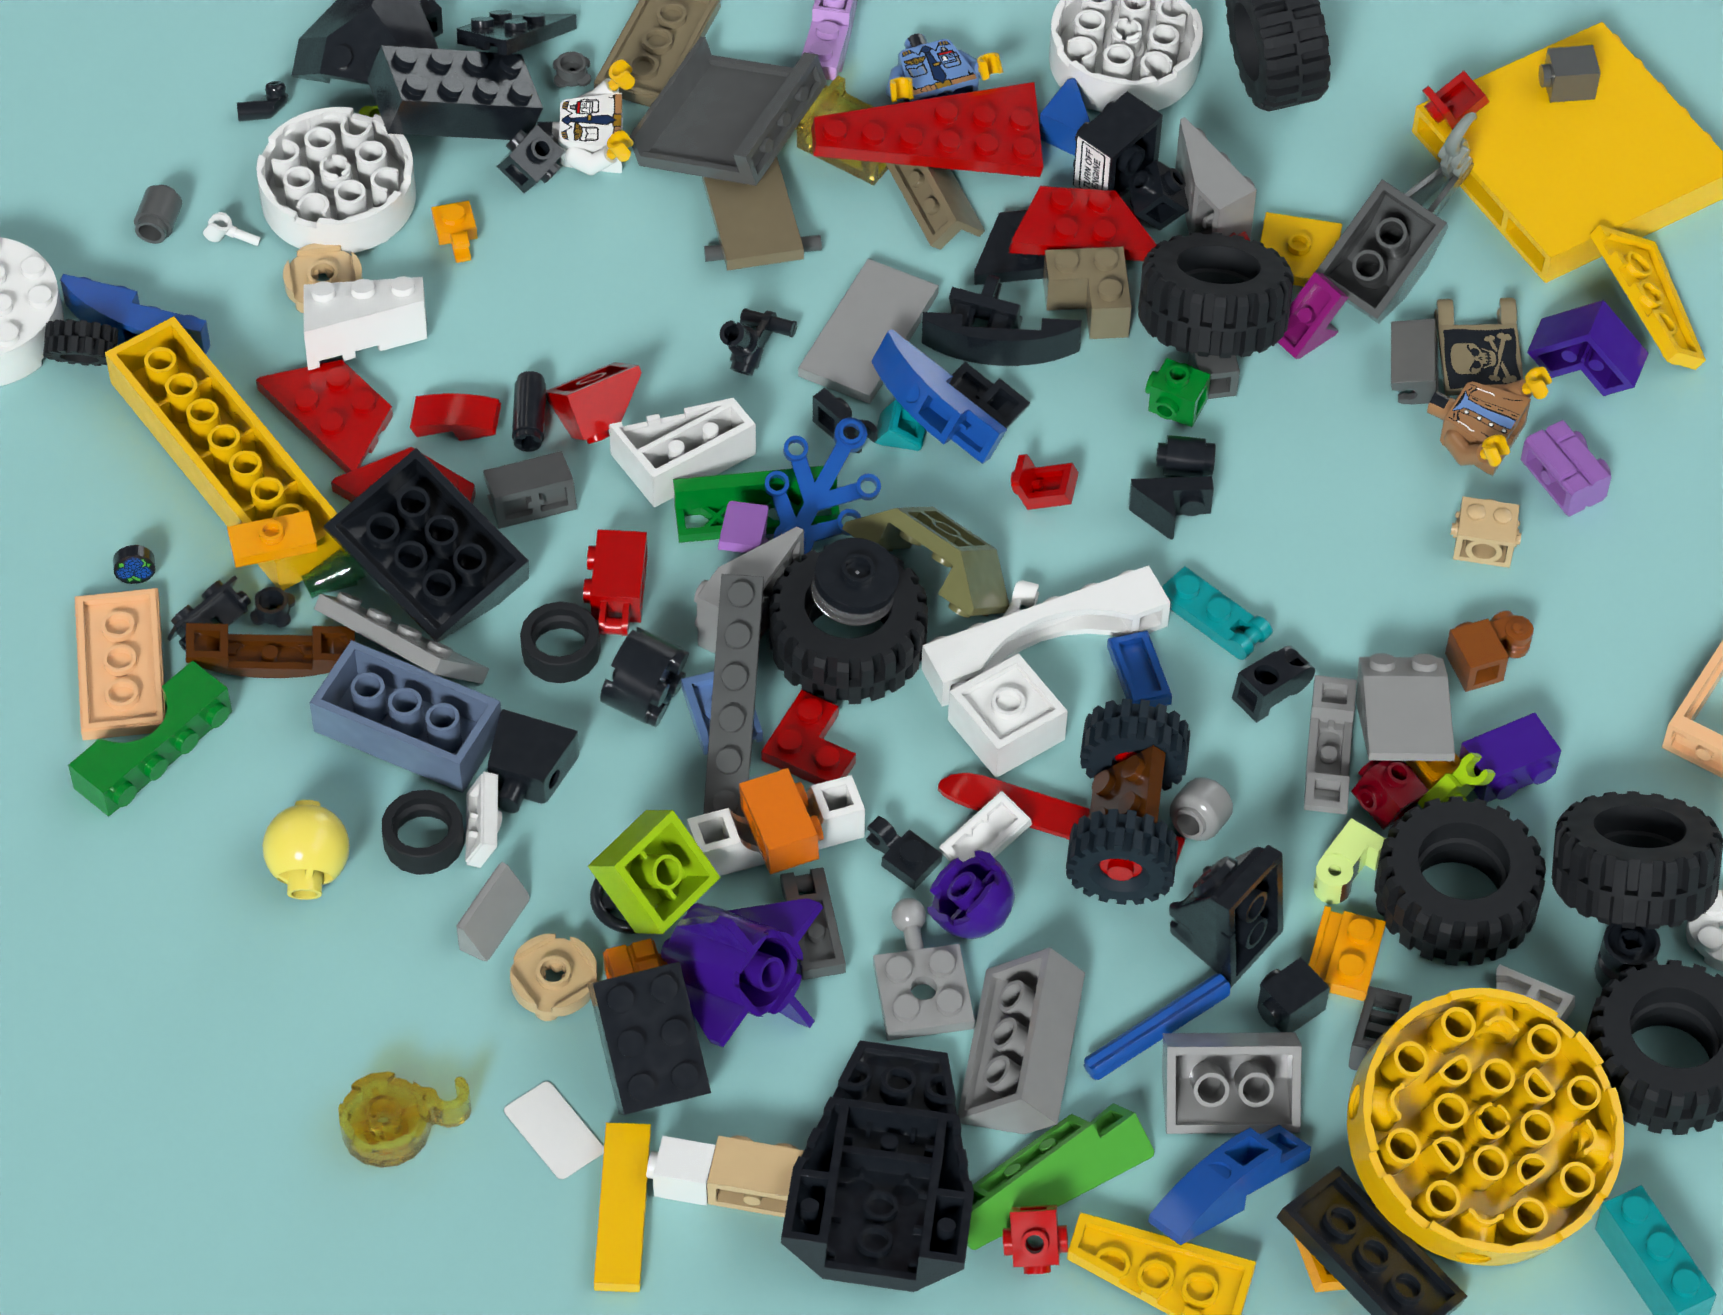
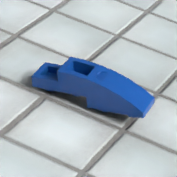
[60,274,211,354]
[871,329,1007,464]
[1148,1125,1311,1245]

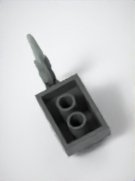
[1316,112,1477,324]

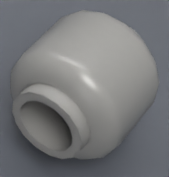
[1170,778,1233,841]

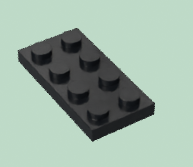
[1276,1166,1468,1315]

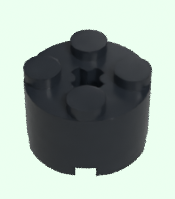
[600,627,689,727]

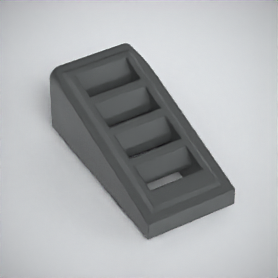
[1349,986,1412,1071]

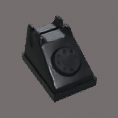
[1169,845,1283,987]

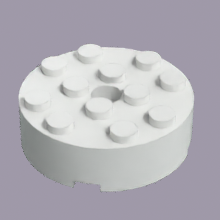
[1049,0,1203,112]
[256,107,416,254]
[0,237,64,386]

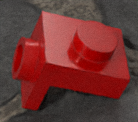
[1422,71,1490,130]
[1011,454,1079,510]

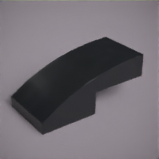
[949,362,1030,429]

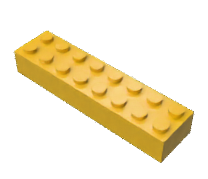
[105,316,349,590]

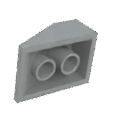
[694,527,804,653]
[1356,653,1455,761]

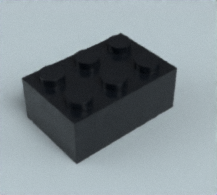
[588,962,711,1115]

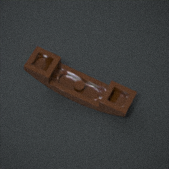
[186,623,355,678]

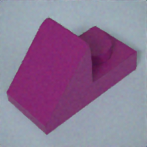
[1277,272,1349,359]

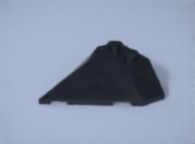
[291,0,439,85]

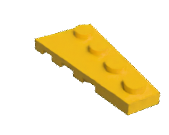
[1067,1212,1256,1315]

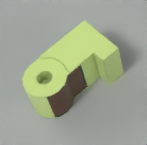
[1313,818,1386,904]

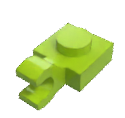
[1417,753,1496,809]

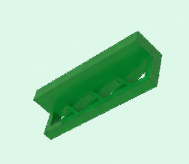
[673,466,840,543]

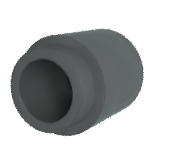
[134,185,182,244]

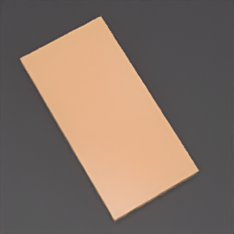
[75,588,166,741]

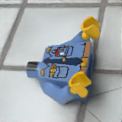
[886,34,1004,102]

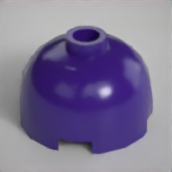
[927,850,1015,939]

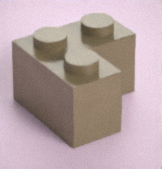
[1043,247,1132,339]

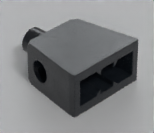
[488,709,579,813]

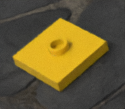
[1260,212,1342,287]

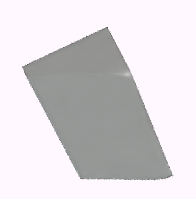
[456,862,530,961]

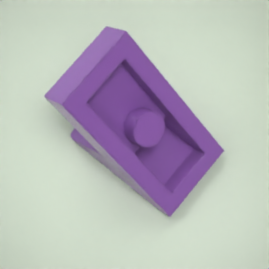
[718,501,769,553]

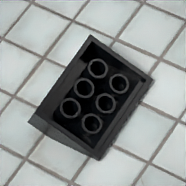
[324,448,529,642]

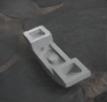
[1304,675,1357,815]

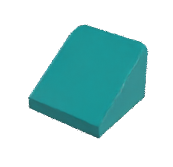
[874,399,926,451]

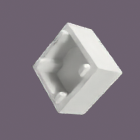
[948,653,1068,778]

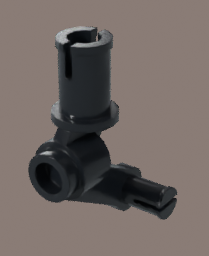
[719,308,797,376]

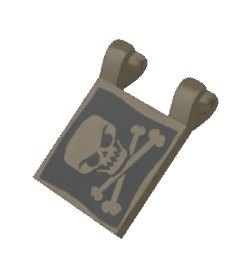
[1434,298,1524,395]

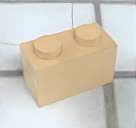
[707,1135,804,1217]

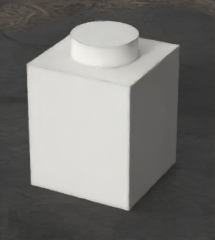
[646,1136,716,1206]

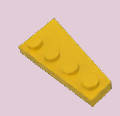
[1589,225,1706,370]

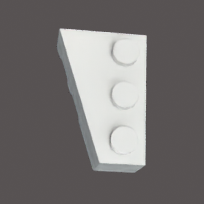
[304,276,427,370]
[609,398,756,508]

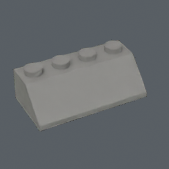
[958,947,1085,1134]

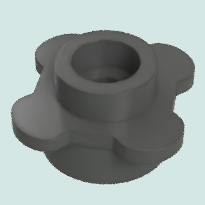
[553,52,591,88]

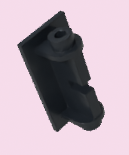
[167,576,251,652]

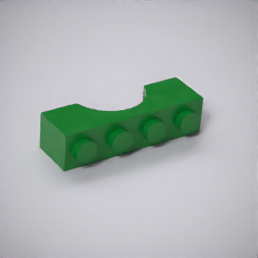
[68,660,232,817]

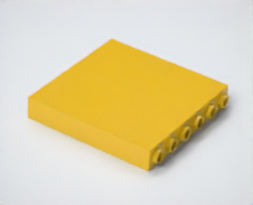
[1412,22,1723,283]

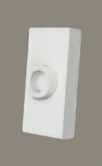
[465,771,502,868]
[939,791,1032,862]

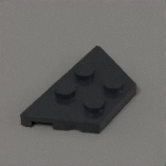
[457,10,577,55]
[974,210,1045,285]

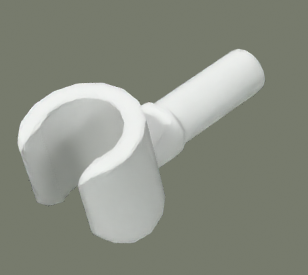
[203,212,261,246]
[1002,580,1039,617]

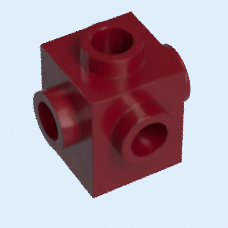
[1351,760,1429,830]

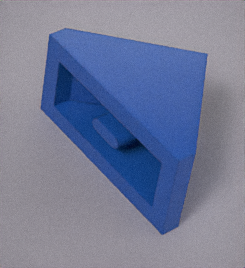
[1039,78,1090,156]

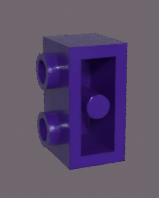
[1459,712,1561,802]

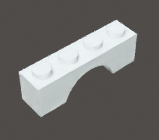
[687,775,865,876]

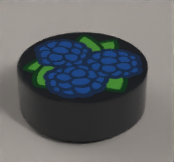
[113,545,155,584]

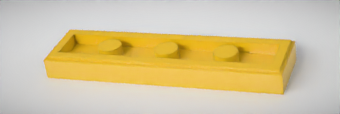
[594,1122,651,1292]

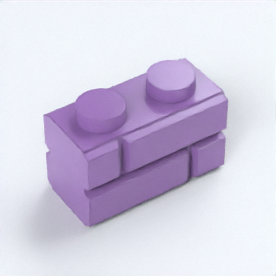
[1520,420,1611,517]

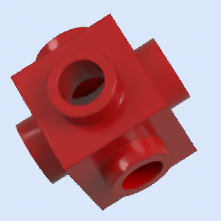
[1003,1205,1068,1274]

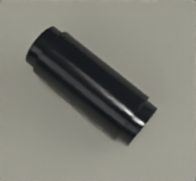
[512,371,546,452]

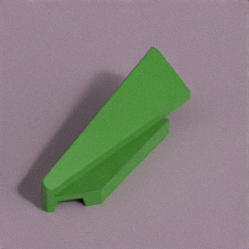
[967,1103,1154,1250]

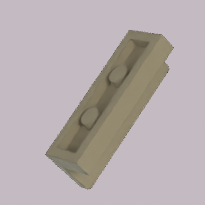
[886,163,985,250]

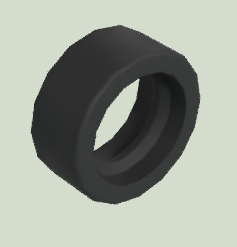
[520,601,601,683]
[382,790,464,875]

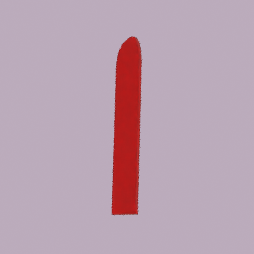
[938,773,1186,865]

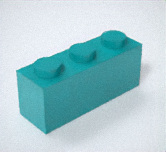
[1595,1185,1717,1315]

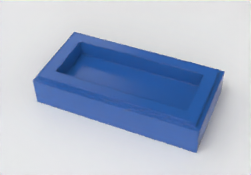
[1107,630,1172,707]

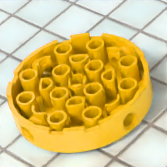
[1347,988,1624,1266]

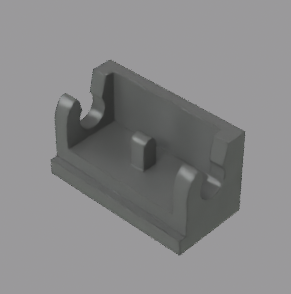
[1391,319,1439,405]
[483,451,577,529]

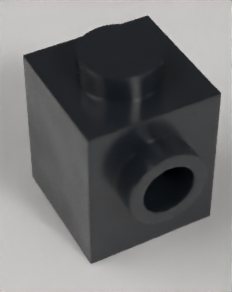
[1257,957,1330,1032]

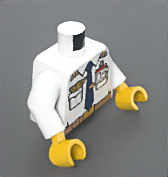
[537,59,635,175]

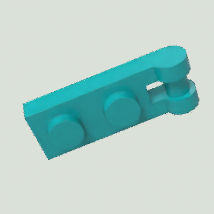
[1162,566,1273,660]

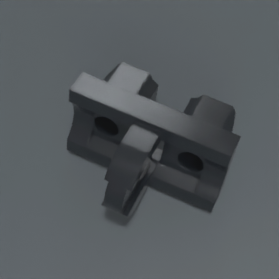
[949,274,1023,329]

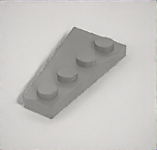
[314,592,489,684]

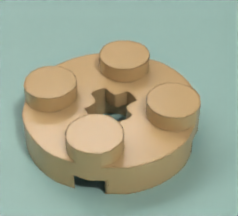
[283,243,363,313]
[510,934,597,1021]

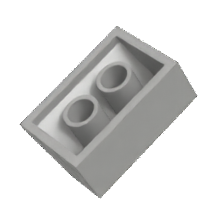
[1162,1032,1302,1134]

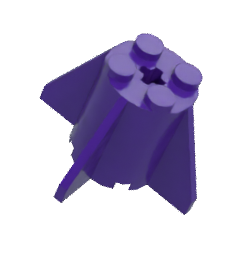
[661,898,823,1047]

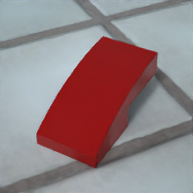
[410,393,501,441]

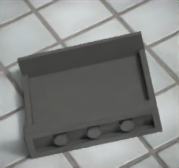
[629,37,827,186]

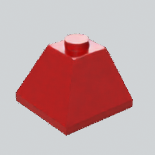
[546,362,642,444]

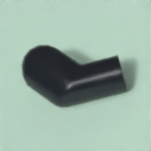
[237,81,288,121]

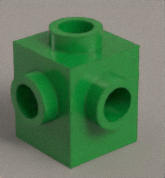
[1145,358,1211,427]

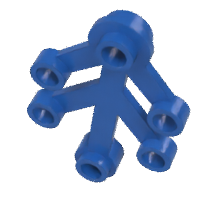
[764,417,881,554]

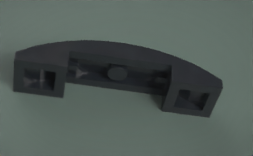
[922,312,1082,366]

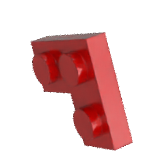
[761,690,856,785]

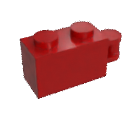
[583,529,648,636]

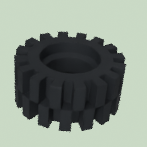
[43,319,118,366]

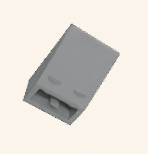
[1175,117,1257,239]

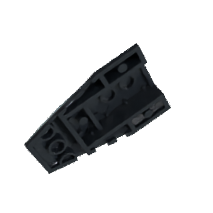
[781,1040,974,1292]

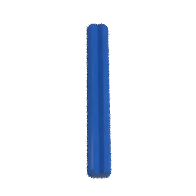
[1084,973,1231,1080]

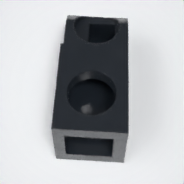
[1232,646,1315,723]

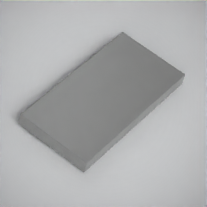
[798,259,939,404]

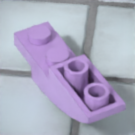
[802,0,858,81]

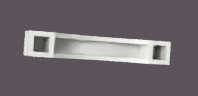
[921,565,1171,707]

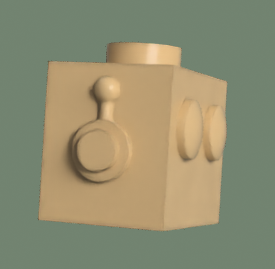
[1450,496,1522,568]

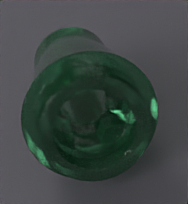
[301,549,366,598]

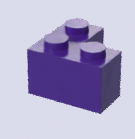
[1527,300,1649,396]

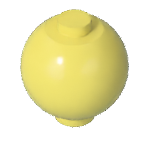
[262,800,350,900]

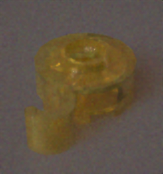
[338,1071,472,1168]

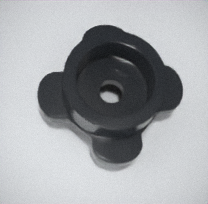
[250,587,296,628]

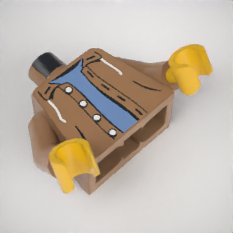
[1427,367,1552,476]

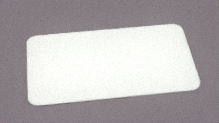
[504,1082,604,1179]

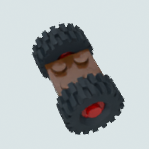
[1066,699,1190,905]

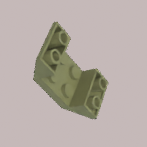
[842,506,1009,618]

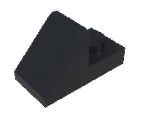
[1128,476,1214,540]

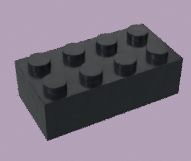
[367,45,543,140]

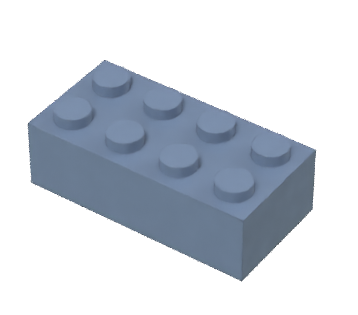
[309,640,501,793]

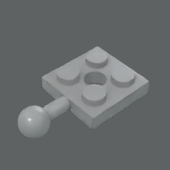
[873,898,975,1041]

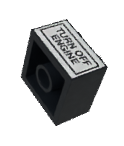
[1073,91,1163,197]

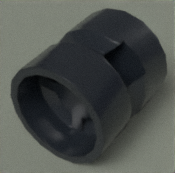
[1594,923,1661,988]

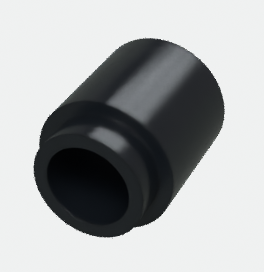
[1156,435,1216,477]

